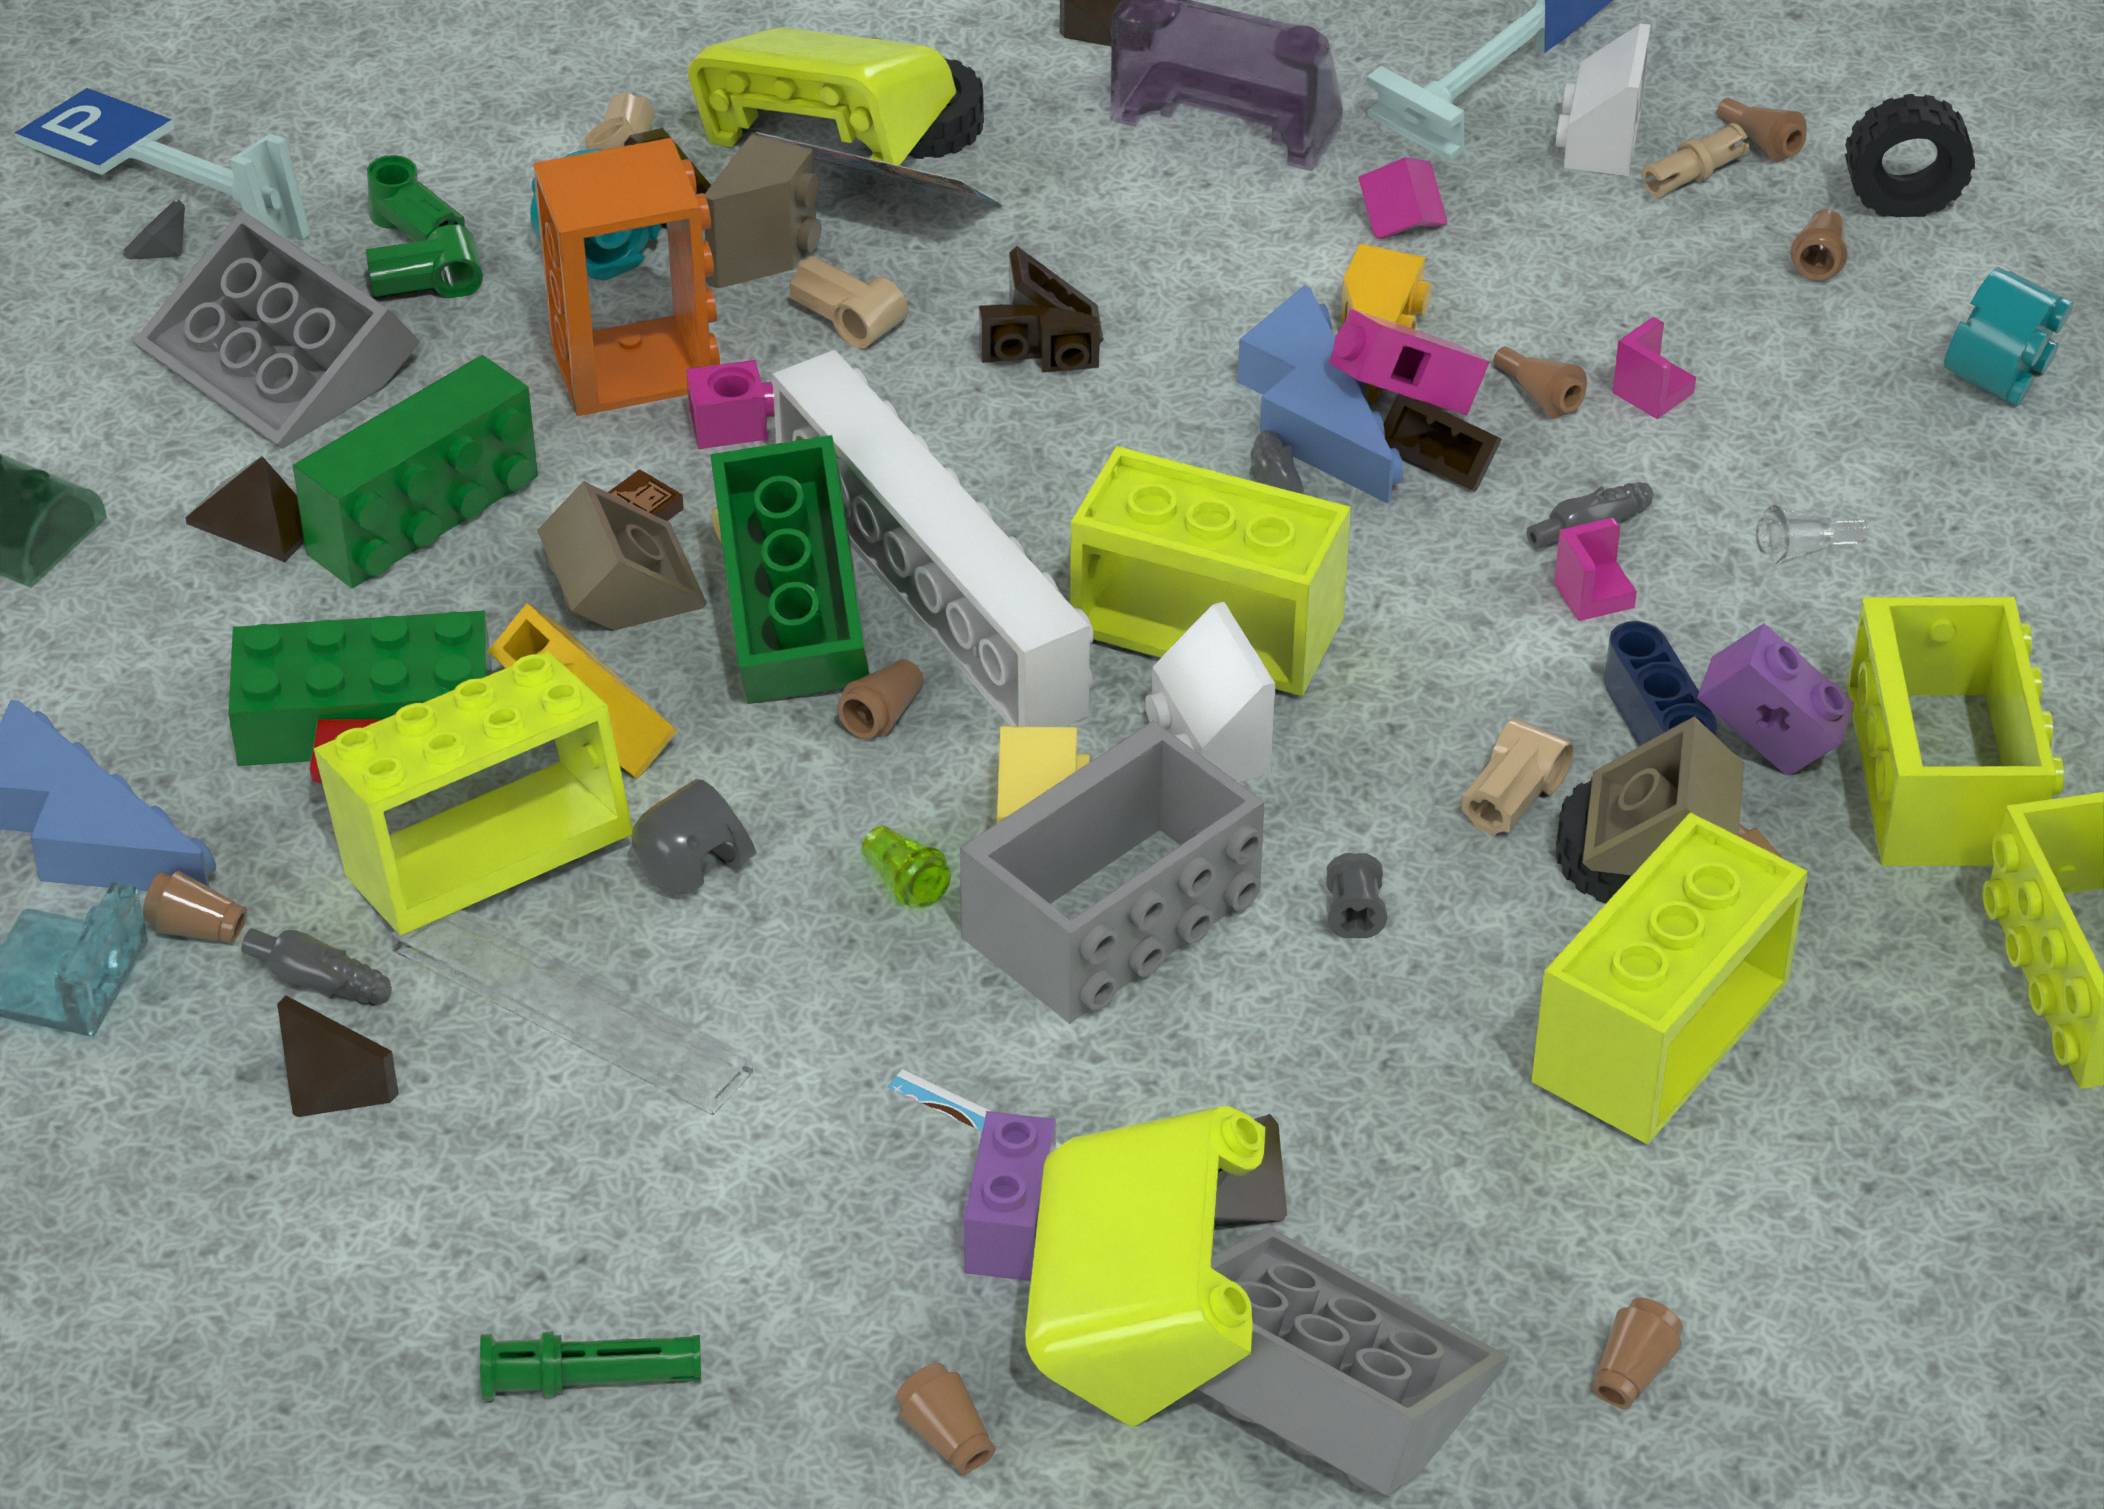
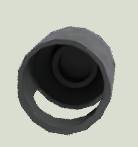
[631,779,757,895]

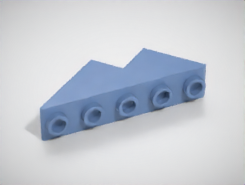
[1238,285,1403,504]
[0,700,216,892]

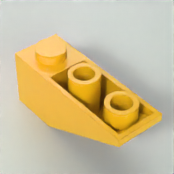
[1341,244,1432,404]
[487,603,678,778]

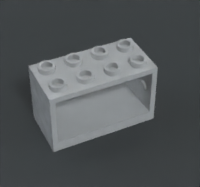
[960,720,1265,1024]

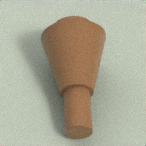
[1717,98,1807,163]
[1493,346,1587,419]

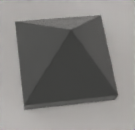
[123,200,185,259]

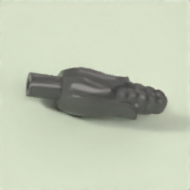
[1250,430,1304,494]
[1526,482,1654,549]
[241,928,392,1004]

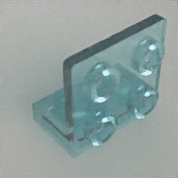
[0,882,148,1037]

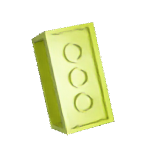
[1070,446,1351,696]
[1847,597,2064,866]
[314,651,633,936]
[1983,792,2104,1089]
[1531,812,1808,1145]

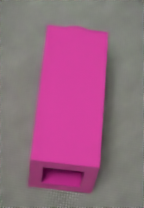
[1328,308,1490,416]

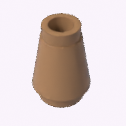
[1791,209,1847,280]
[838,659,924,739]
[142,870,247,944]
[1592,1298,1683,1409]
[896,1363,996,1475]

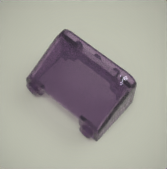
[1110,0,1344,172]

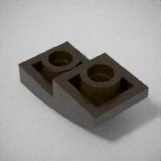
[979,304,1100,373]

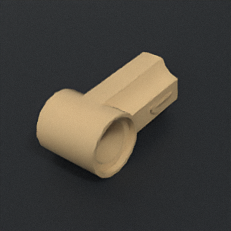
[584,91,655,150]
[790,256,908,349]
[1461,718,1574,836]

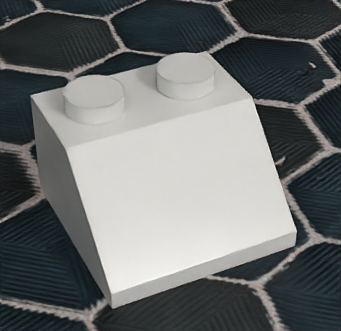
[1556,23,1651,176]
[1145,602,1275,782]

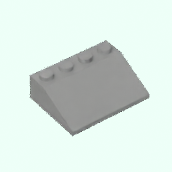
[133,210,420,449]
[1196,1226,1509,1496]

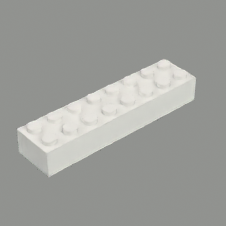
[772,350,1094,727]

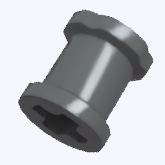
[1326,853,1387,938]

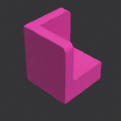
[1358,157,1447,239]
[1612,317,1696,419]
[1554,518,1637,621]

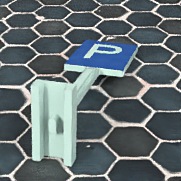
[1367,0,1613,161]
[14,88,311,240]

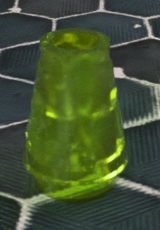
[862,825,951,907]

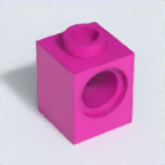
[686,360,775,449]

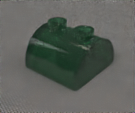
[0,453,107,588]

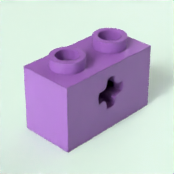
[1697,623,1854,776]
[964,1111,1056,1281]

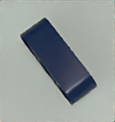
[1604,621,1718,746]

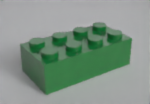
[292,354,538,589]
[710,435,870,704]
[228,610,492,766]

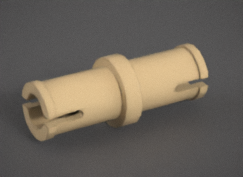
[1641,123,1749,199]

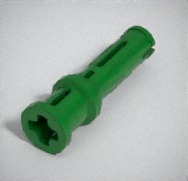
[480,1331,701,1400]

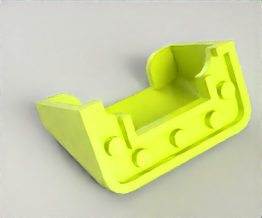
[688,27,956,166]
[1025,1106,1266,1427]

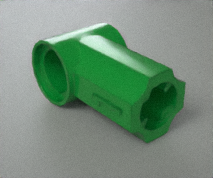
[367,155,465,242]
[366,225,483,298]

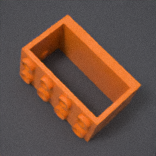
[533,138,720,416]

